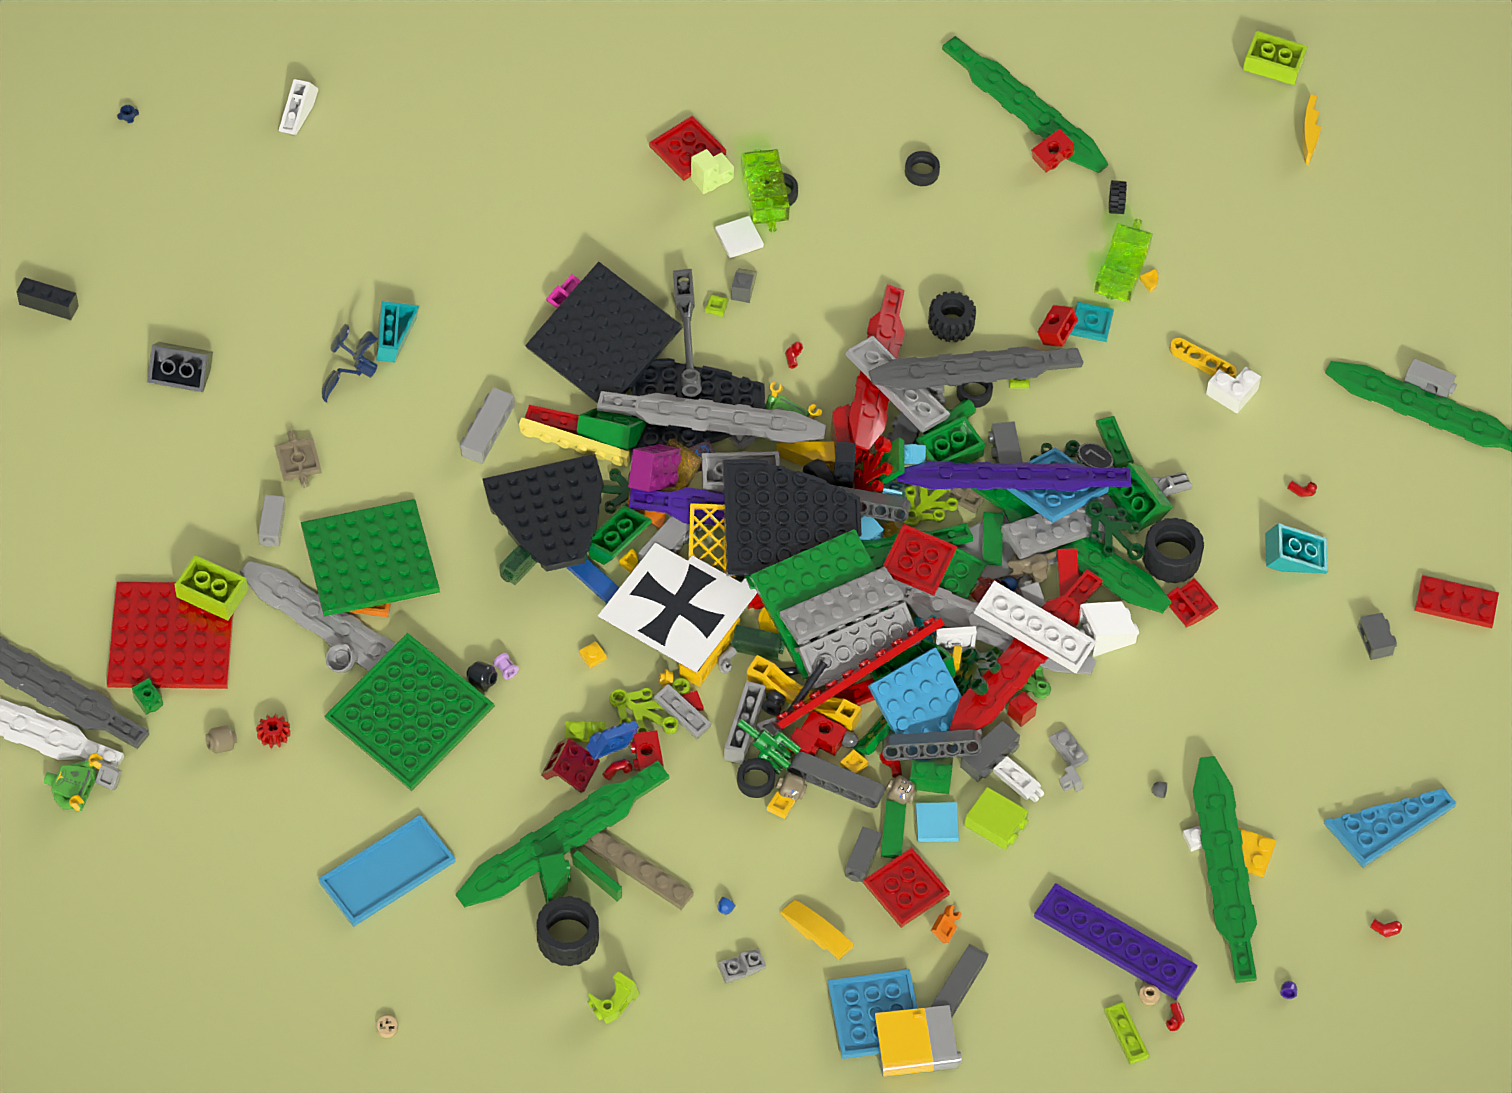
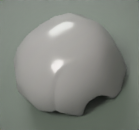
[326,643,356,673]

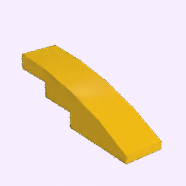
[1302,94,1321,165]
[780,900,854,960]

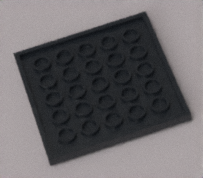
[525,261,683,404]

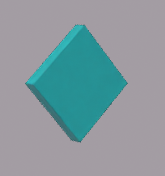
[1070,302,1114,342]

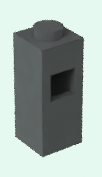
[845,827,882,883]

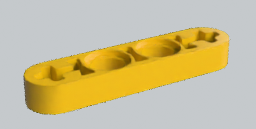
[1170,338,1237,379]

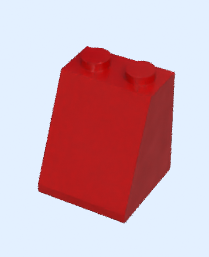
[831,404,872,466]

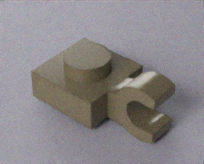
[949,488,985,514]

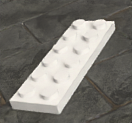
[974,581,1097,674]

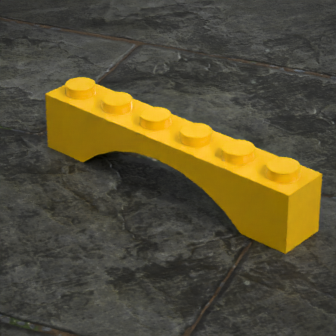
[747,655,862,732]

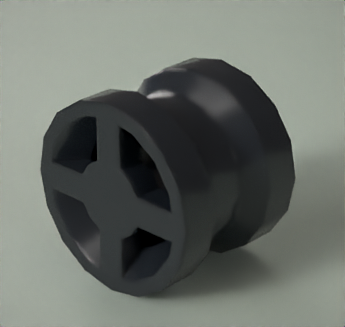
[762,691,786,716]

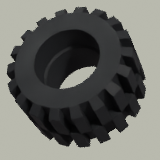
[928,291,976,342]

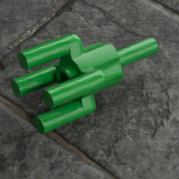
[737,718,801,775]

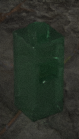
[499,546,536,585]
[732,625,785,661]

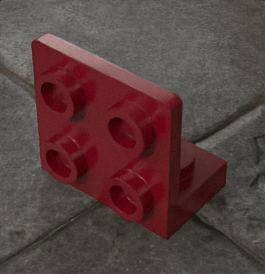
[541,738,600,793]

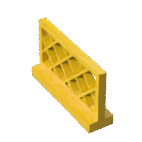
[688,504,735,579]

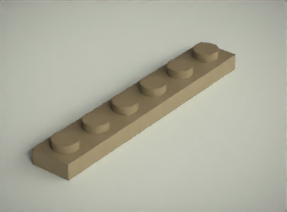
[583,831,694,910]

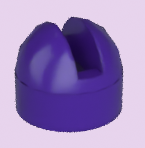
[1280,981,1297,999]

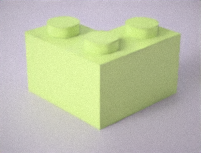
[691,149,734,194]

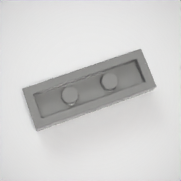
[654,684,711,739]

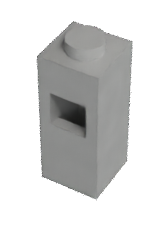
[1404,358,1457,398]
[259,495,286,547]

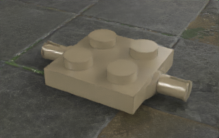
[275,430,322,488]

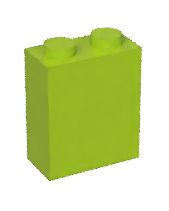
[964,787,1029,850]

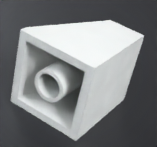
[1077,601,1139,657]

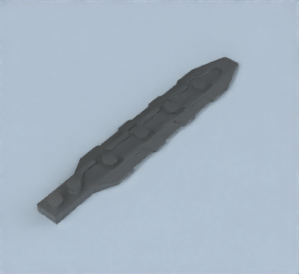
[868,347,1084,390]
[0,637,150,749]

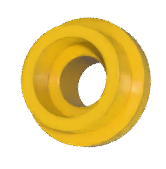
[658,669,673,689]

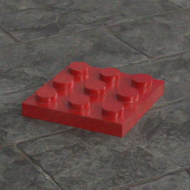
[649,116,726,181]
[882,524,957,596]
[863,848,950,928]

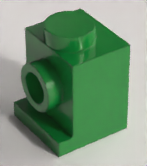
[132,678,163,715]

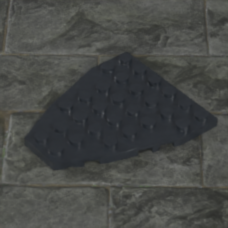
[631,358,766,455]
[482,454,604,572]
[722,459,862,576]

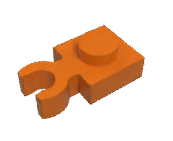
[931,905,961,943]

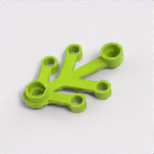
[904,486,958,527]
[609,687,678,734]

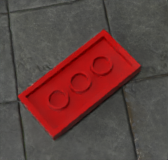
[1415,575,1499,629]

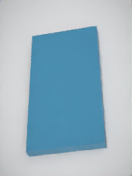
[318,815,456,927]

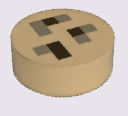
[377,1016,398,1038]

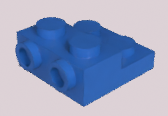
[586,721,639,760]

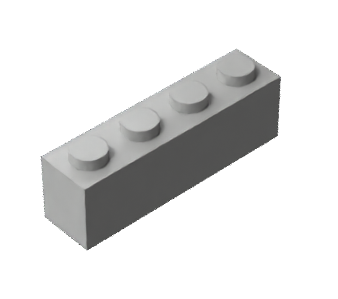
[460,387,515,464]
[638,516,704,563]
[724,681,766,764]

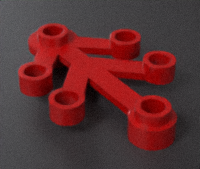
[854,436,893,503]

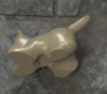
[1008,550,1057,583]

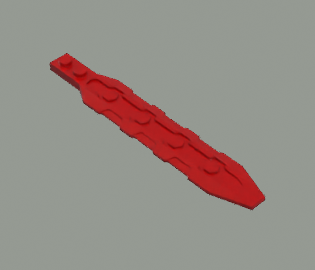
[848,284,905,451]
[949,569,1103,731]

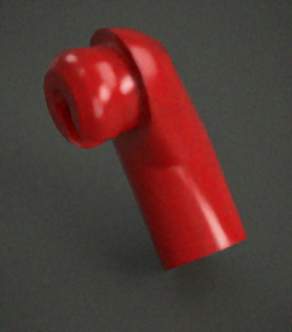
[785,341,803,369]
[1370,919,1402,937]
[1166,1002,1185,1031]

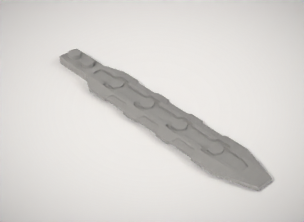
[597,391,827,443]
[240,561,395,671]
[894,579,1096,675]

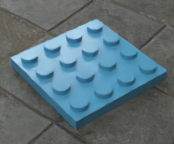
[1007,447,1109,523]
[868,647,962,747]
[828,969,918,1059]

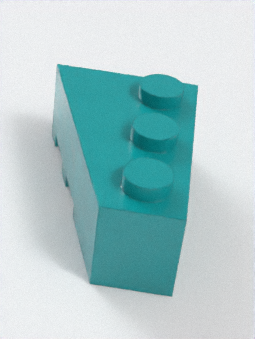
[376,301,419,363]

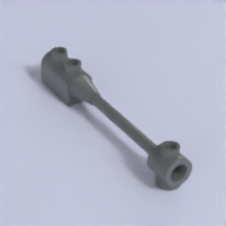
[673,269,701,397]

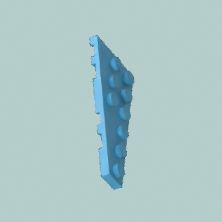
[1324,788,1456,867]

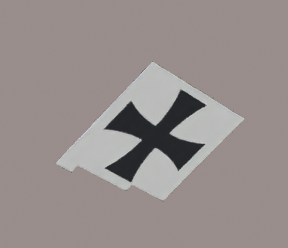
[598,543,757,672]

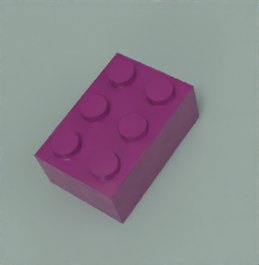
[628,444,681,492]

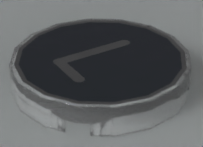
[1075,443,1114,468]

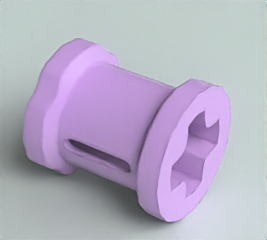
[493,653,519,679]

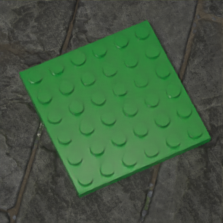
[301,499,440,617]
[750,529,888,680]
[324,633,495,791]

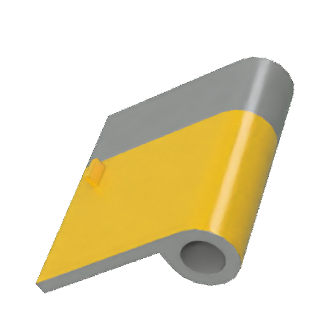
[875,1005,962,1077]

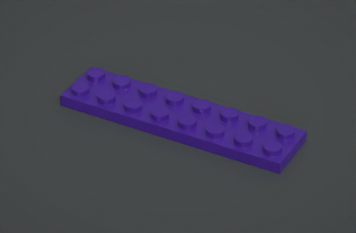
[1034,883,1198,1000]

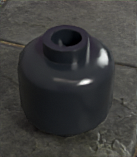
[467,661,498,689]

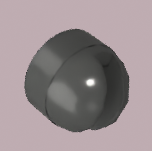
[842,731,858,748]
[1152,781,1167,798]

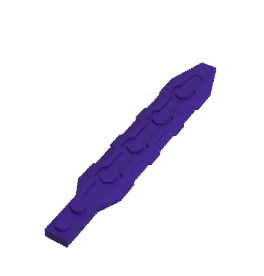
[897,461,1131,491]
[629,487,725,527]

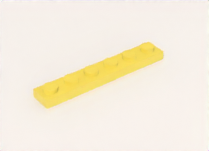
[519,418,630,466]

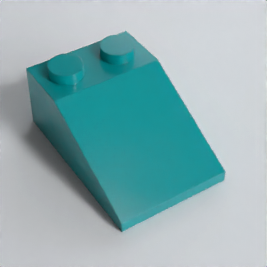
[1265,523,1328,574]

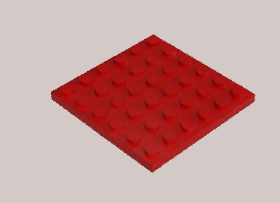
[107,582,234,689]

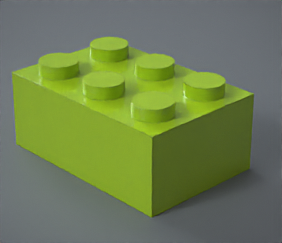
[1243,30,1308,86]
[175,555,248,620]

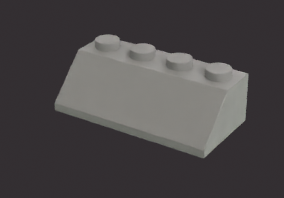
[702,452,780,494]

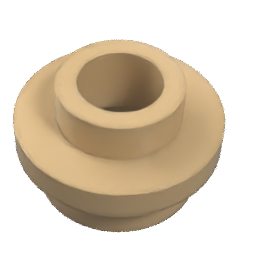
[1139,985,1160,1005]

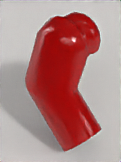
[1287,481,1317,497]
[879,752,902,778]
[602,759,633,780]

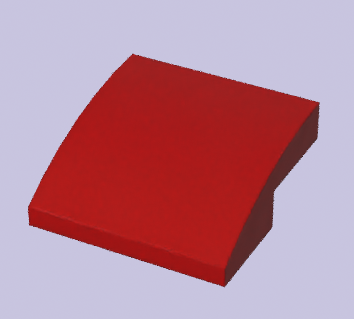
[1166,578,1219,627]

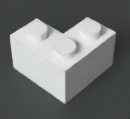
[1206,367,1261,413]

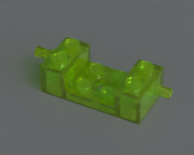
[741,149,790,232]
[1094,219,1153,303]

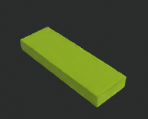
[1104,1002,1149,1065]

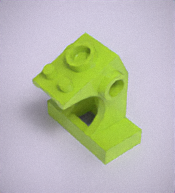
[587,971,639,1025]

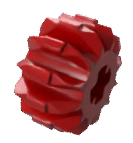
[256,713,291,749]

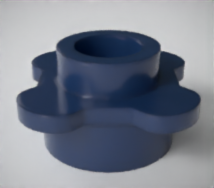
[117,105,139,123]

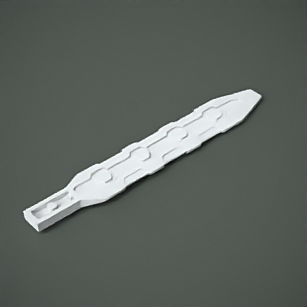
[0,698,124,768]

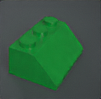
[577,408,647,451]
[916,416,985,463]
[1107,463,1173,531]
[588,505,652,565]

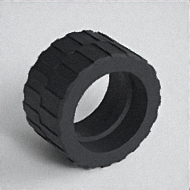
[1142,518,1204,583]
[536,896,599,966]

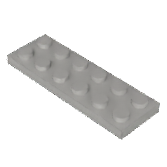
[845,336,950,433]
[1001,495,1119,559]
[780,567,904,645]

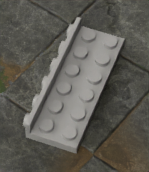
[795,601,921,689]

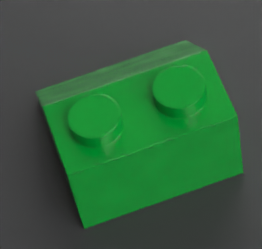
[910,757,953,794]
[539,853,571,904]

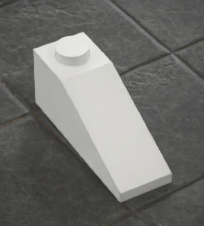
[279,79,318,135]

